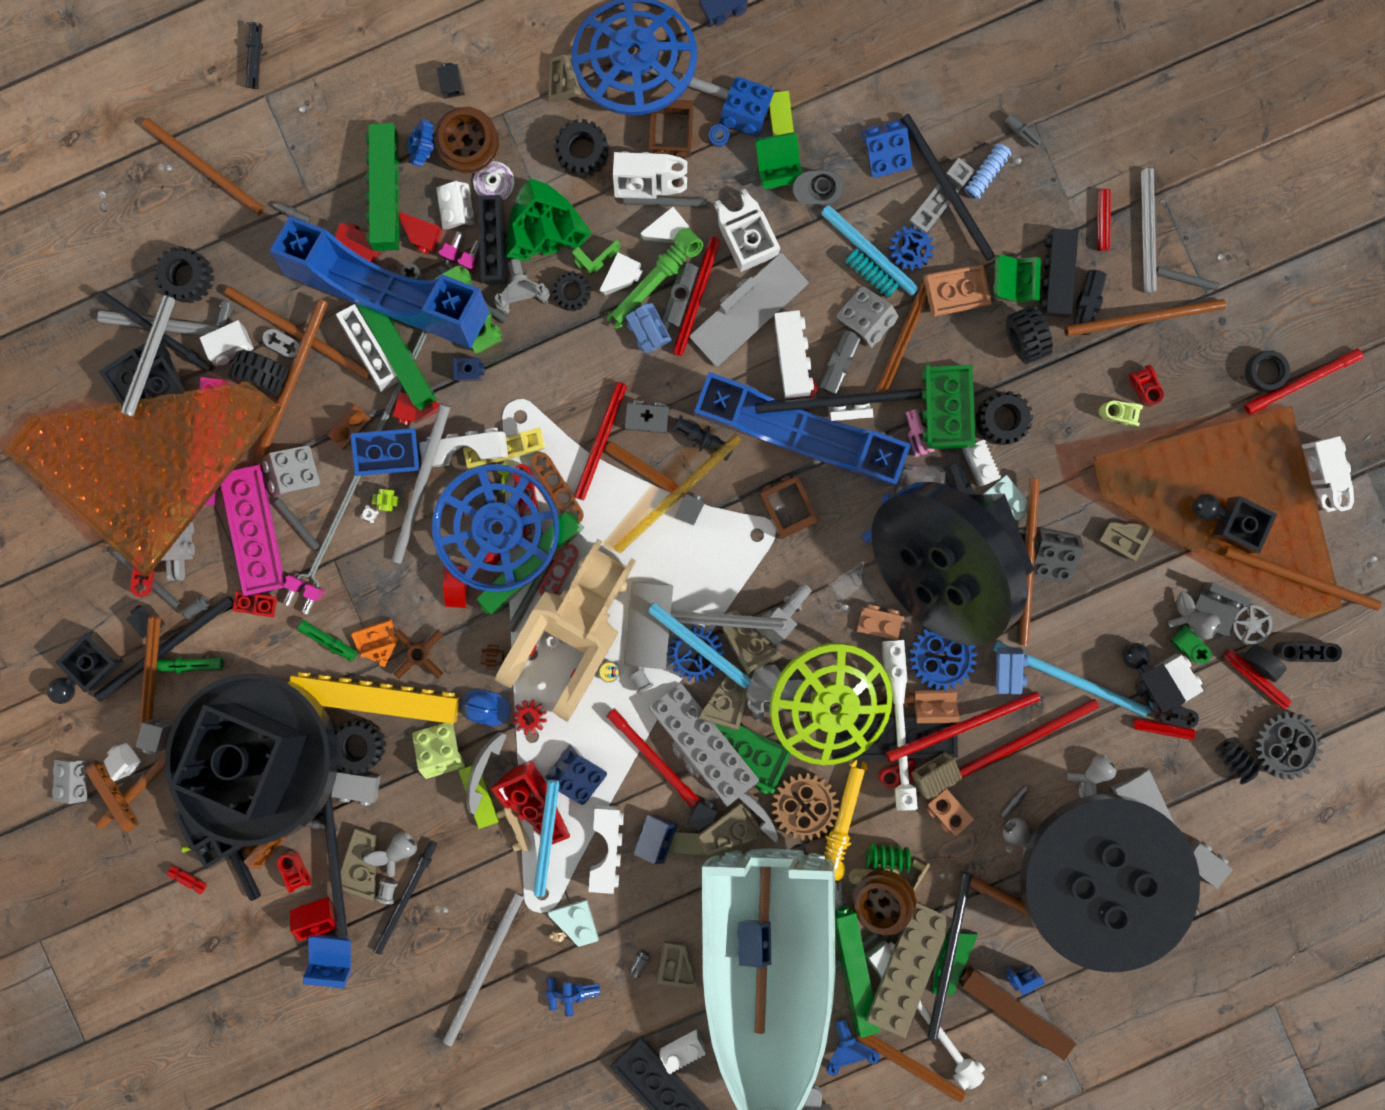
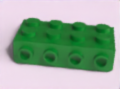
[922,364,976,449]
[715,724,791,794]

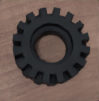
[552,271,591,311]

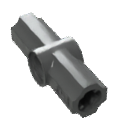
[662,262,699,328]
[819,330,861,395]

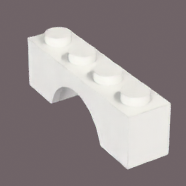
[419,428,508,468]
[589,805,624,894]

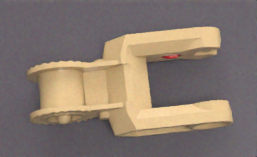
[494,539,636,722]

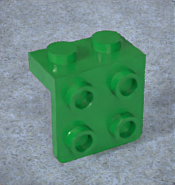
[755,132,803,189]
[993,254,1041,303]

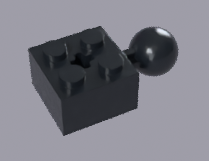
[1192,493,1277,553]
[47,632,125,704]
[1122,643,1186,719]

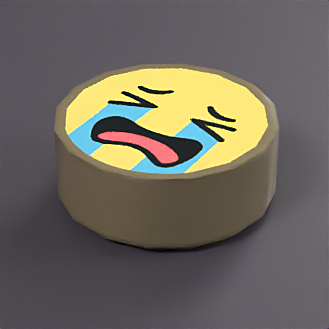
[599,661,620,682]

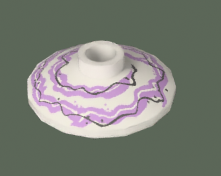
[473,161,515,200]

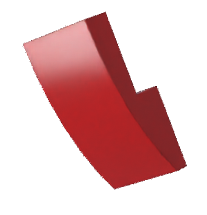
[233,590,277,618]

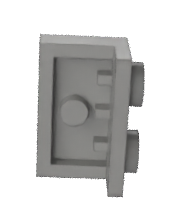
[52,759,88,804]

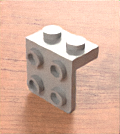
[837,287,899,348]
[262,446,320,498]

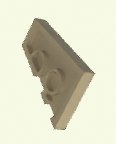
[697,664,754,731]
[695,802,766,855]

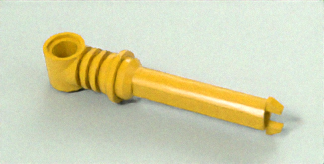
[824,759,868,881]

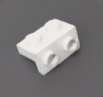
[436,181,475,229]

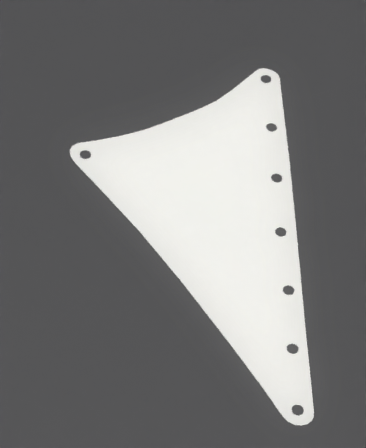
[502,399,776,913]

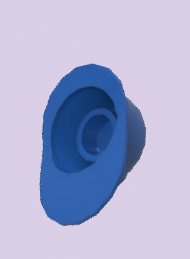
[461,689,510,726]

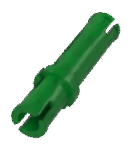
[297,620,358,663]
[157,657,224,673]

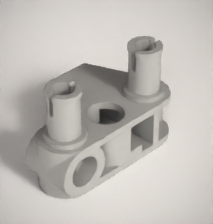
[747,664,811,721]

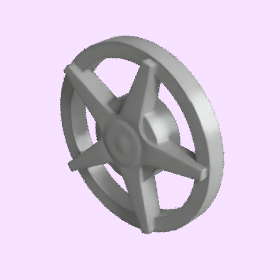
[1232,605,1272,644]

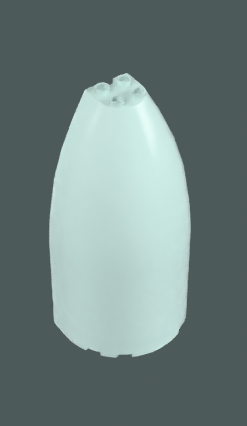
[702,848,835,1110]

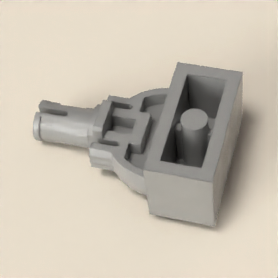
[755,584,812,647]

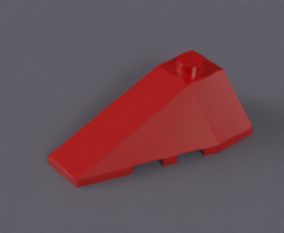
[491,760,570,845]

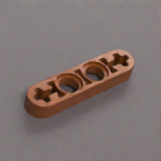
[532,452,584,522]
[85,760,139,832]

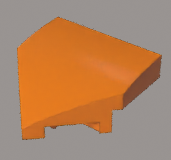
[351,618,398,667]

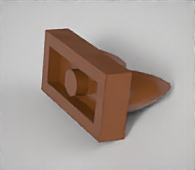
[327,405,373,449]
[244,837,287,869]

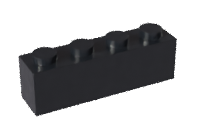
[478,195,507,285]
[1040,228,1079,317]

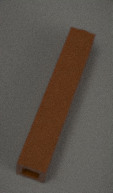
[959,965,1076,1061]

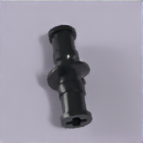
[671,415,735,461]

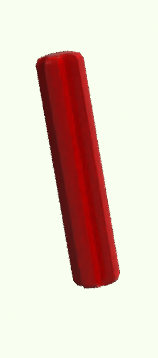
[1098,189,1111,252]
[1133,718,1196,740]

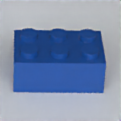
[351,428,420,476]

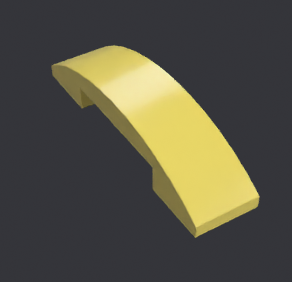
[463,427,545,468]

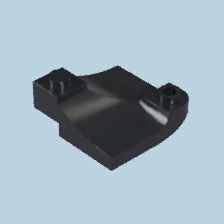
[98,341,189,421]
[173,811,245,870]

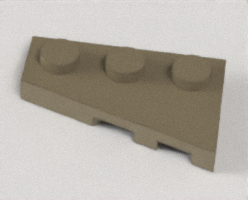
[720,610,783,675]
[341,827,376,901]

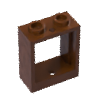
[649,98,694,159]
[759,475,819,540]

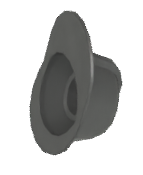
[793,170,844,204]

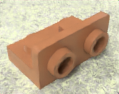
[856,604,904,640]
[913,690,960,723]

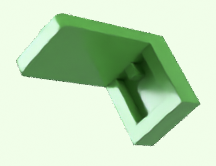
[572,240,621,275]

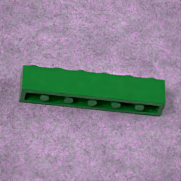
[366,123,399,251]

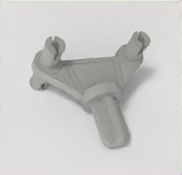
[495,259,550,314]

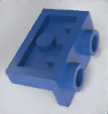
[1005,965,1045,995]

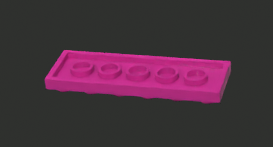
[219,465,286,596]

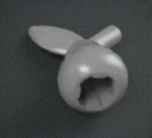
[1168,591,1220,640]
[1067,754,1117,798]
[1003,818,1033,857]
[363,832,417,877]

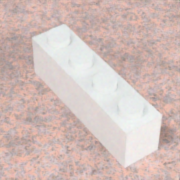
[336,304,399,392]
[774,310,814,400]

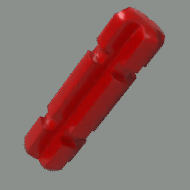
[167,865,207,894]

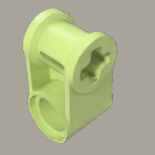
[1099,401,1143,427]

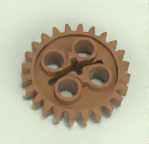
[771,772,839,841]

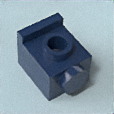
[453,358,485,382]

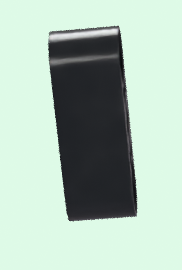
[1273,642,1342,662]

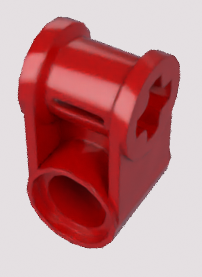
[1129,364,1164,407]
[878,758,916,788]
[277,850,311,893]

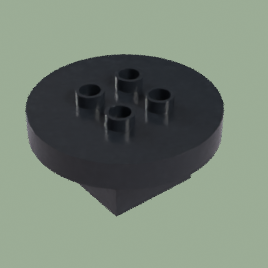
[871,482,1034,645]
[165,674,339,846]
[1020,794,1200,972]

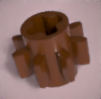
[481,645,504,670]

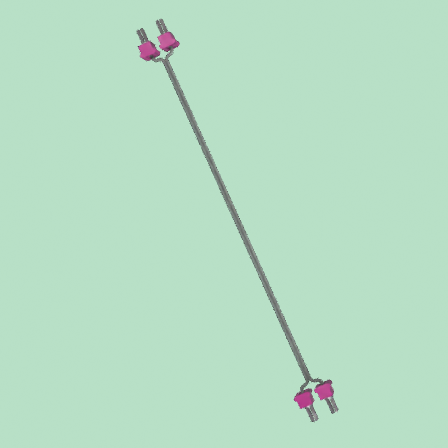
[283,231,480,615]

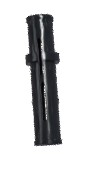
[245,22,263,89]

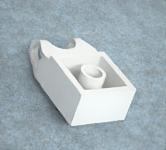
[613,151,687,199]
[714,189,780,272]
[1298,436,1354,512]

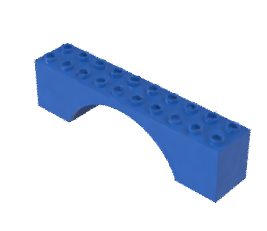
[269,216,489,349]
[694,372,911,486]

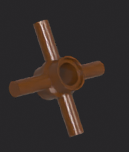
[393,629,444,679]

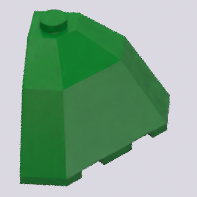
[505,178,591,262]

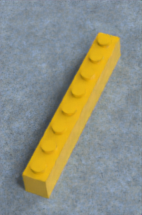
[290,672,460,724]

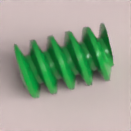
[865,842,911,874]

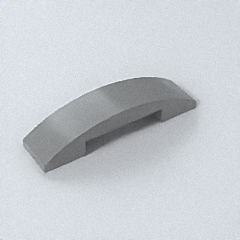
[909,158,975,234]
[466,732,507,814]
[739,792,778,843]

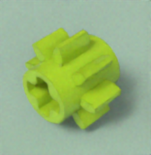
[372,489,399,511]

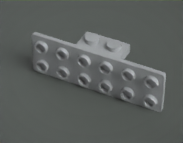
[690,253,809,367]
[649,684,759,806]

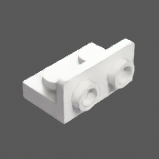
[828,403,873,421]

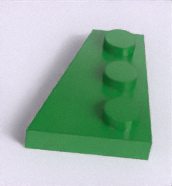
[931,931,978,995]

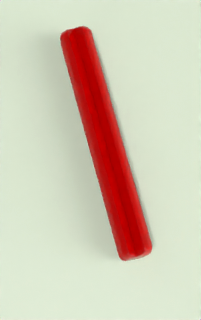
[1223,649,1291,710]

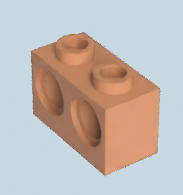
[924,788,974,837]

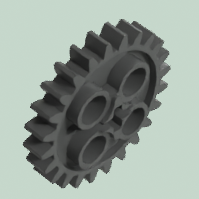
[1252,711,1324,780]

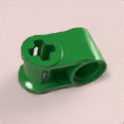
[1170,625,1212,664]

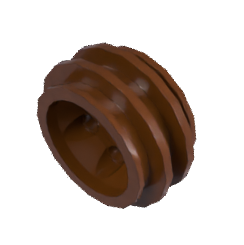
[434,106,499,173]
[852,869,917,935]

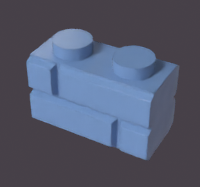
[626,303,671,354]
[995,647,1028,694]

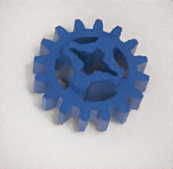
[407,119,435,167]
[888,224,935,272]

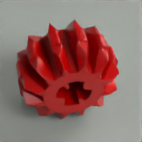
[512,700,547,735]

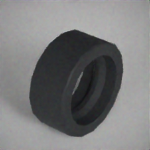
[1245,350,1290,392]
[1243,644,1287,682]

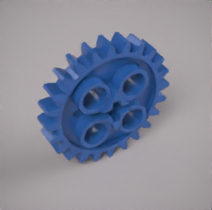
[908,628,977,691]

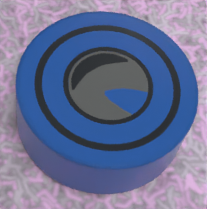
[709,124,729,147]

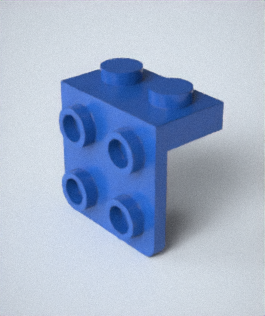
[720,77,774,137]
[860,120,912,178]
[303,935,351,988]

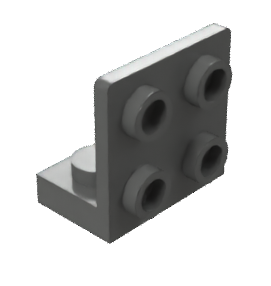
[1033,528,1083,583]
[1195,582,1252,636]

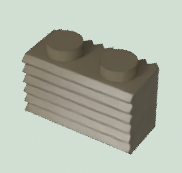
[911,752,962,799]

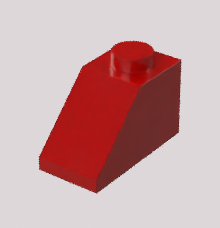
[399,212,443,255]
[393,392,440,426]
[443,566,469,608]

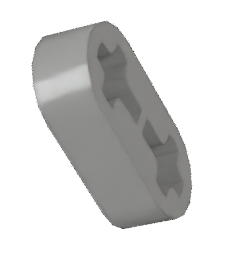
[263,329,300,359]

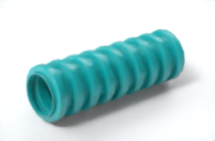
[845,249,899,298]

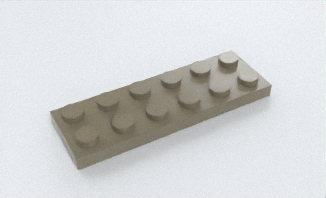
[865,903,952,1038]

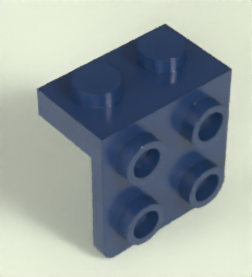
[545,744,607,805]

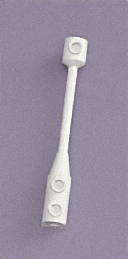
[881,640,918,811]
[865,941,985,1090]

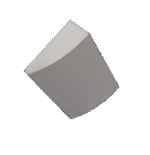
[625,582,673,670]
[1111,769,1175,824]

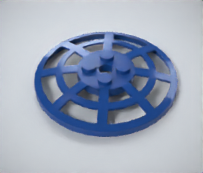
[572,0,697,115]
[432,464,559,592]

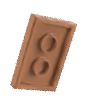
[923,264,992,317]

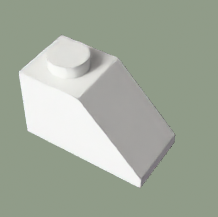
[641,207,689,244]
[600,253,643,296]
[104,743,144,781]

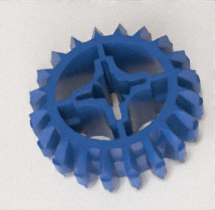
[667,625,724,682]

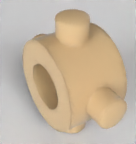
[549,930,567,941]

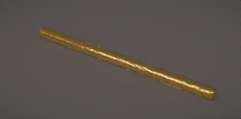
[613,433,743,554]

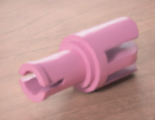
[905,409,935,458]

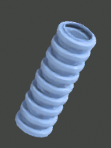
[964,144,1012,200]

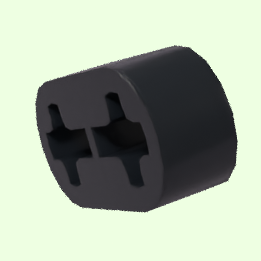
[1158,707,1199,728]

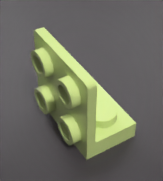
[412,723,465,779]

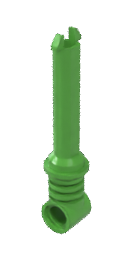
[607,228,703,329]

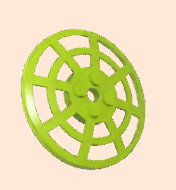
[770,642,892,765]

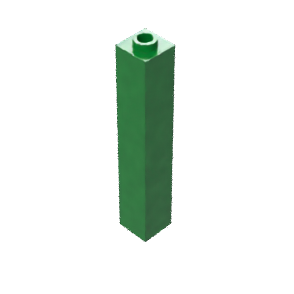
[356,304,438,411]
[477,512,585,614]
[835,906,880,1038]

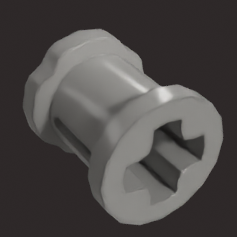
[627,667,654,694]
[375,878,398,904]

